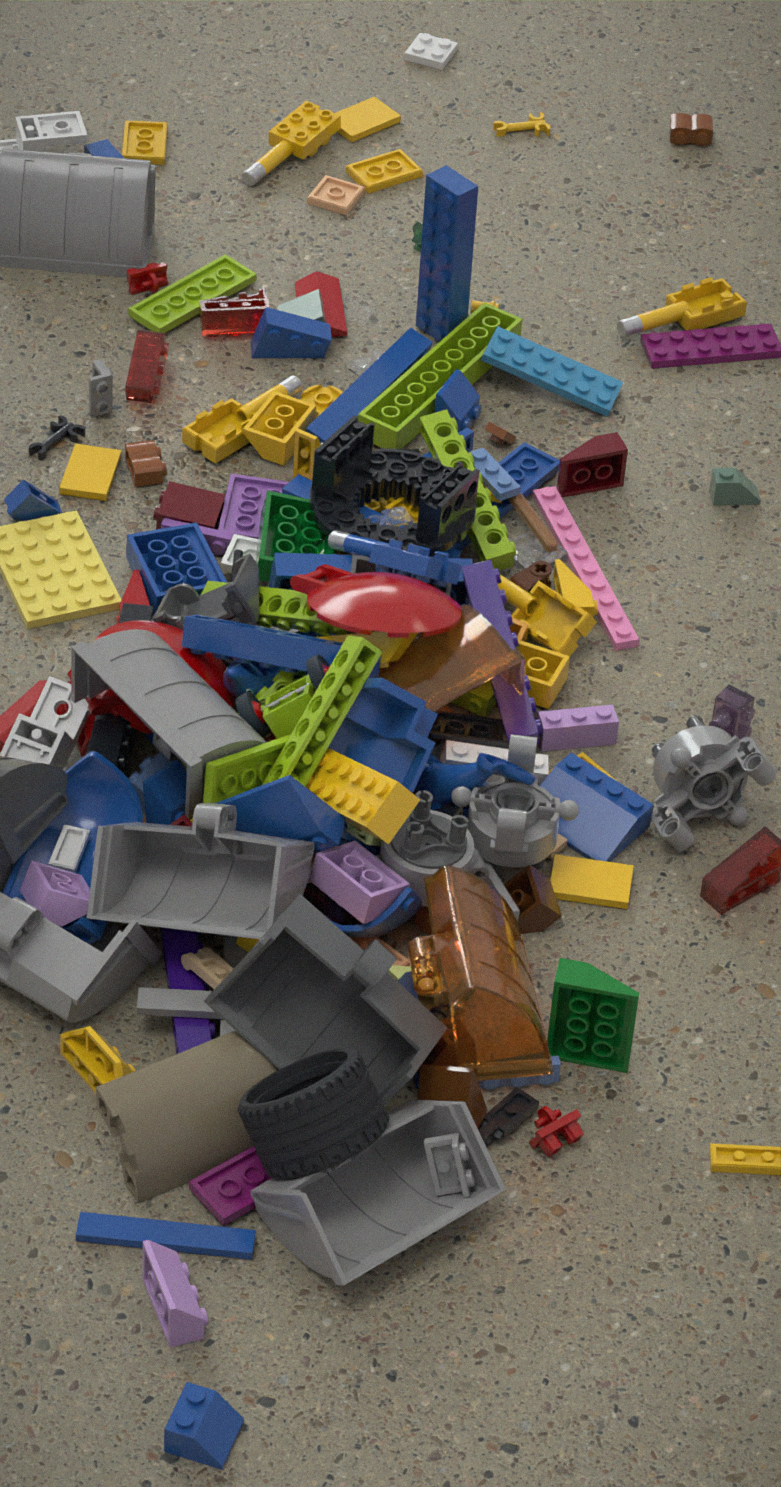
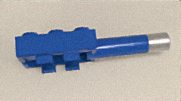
[328,530,462,587]

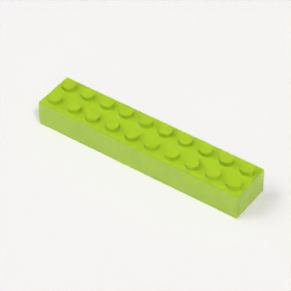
[358,302,523,449]

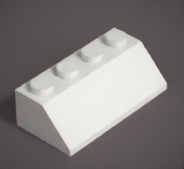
[440,739,549,786]

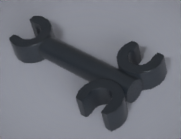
[29,415,85,461]

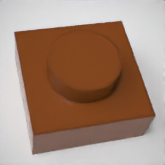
[485,422,516,445]

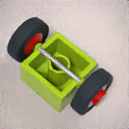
[236,654,330,739]

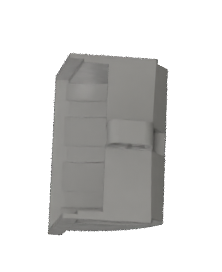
[0,148,156,277]
[71,629,266,819]
[87,803,314,939]
[0,848,163,1023]
[250,1100,506,1286]

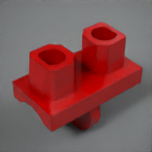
[127,262,168,295]
[529,1106,584,1157]

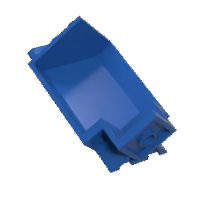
[328,678,438,856]

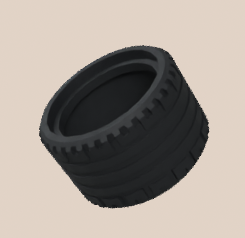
[237,1048,389,1180]

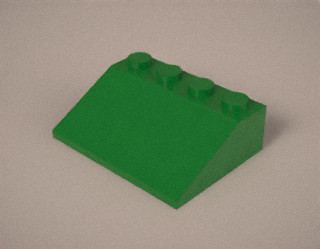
[255,490,334,582]
[546,958,639,1073]

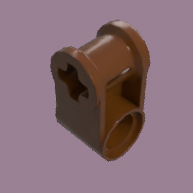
[509,561,552,594]

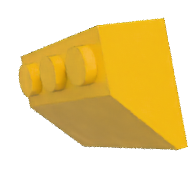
[243,391,316,466]

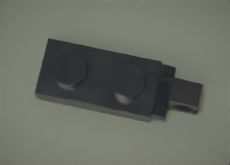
[478,1087,540,1148]

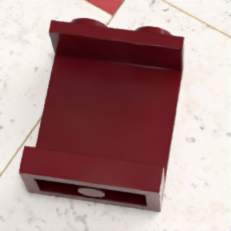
[153,481,226,530]

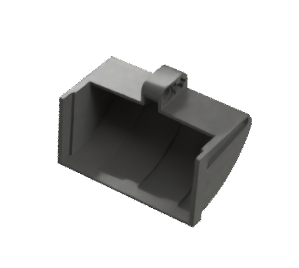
[0,756,69,863]
[204,894,447,1105]

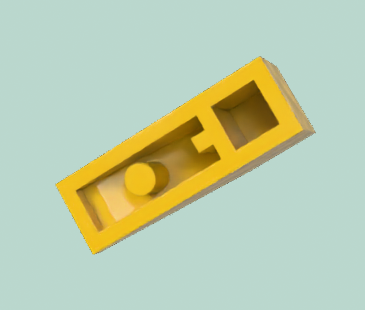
[293,428,321,480]
[553,559,598,618]

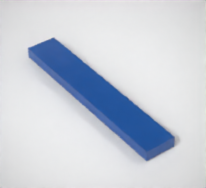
[76,1212,256,1260]

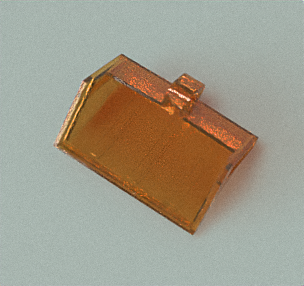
[378,604,525,712]
[407,866,553,1081]

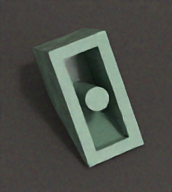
[709,467,760,505]

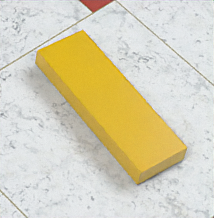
[709,1143,781,1175]

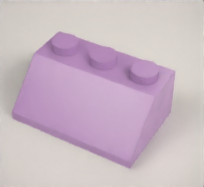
[533,705,619,752]
[309,841,410,924]
[20,861,90,927]
[142,1240,208,1348]

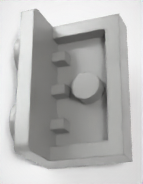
[89,359,113,417]
[424,1133,475,1198]

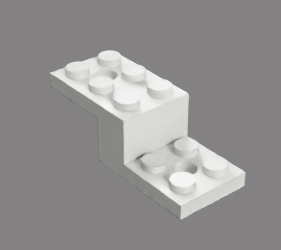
[0,111,87,152]
[0,676,97,766]

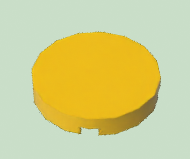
[300,385,343,418]

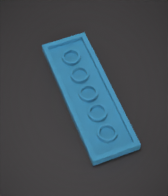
[481,326,623,417]

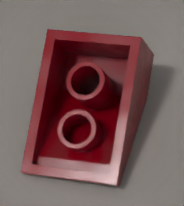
[557,432,628,498]

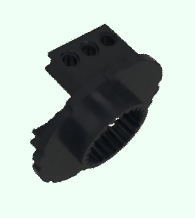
[309,415,480,557]

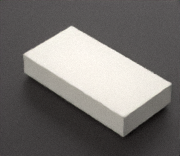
[48,825,90,873]

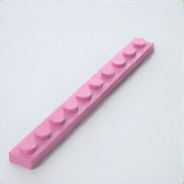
[532,486,639,651]

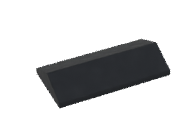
[427,709,510,748]

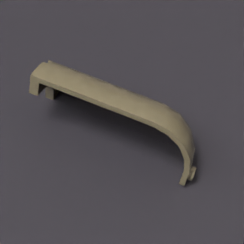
[96,1031,279,1203]

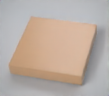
[307,175,365,215]

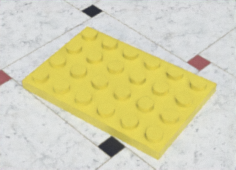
[0,511,121,629]

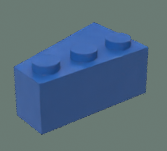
[250,307,332,358]

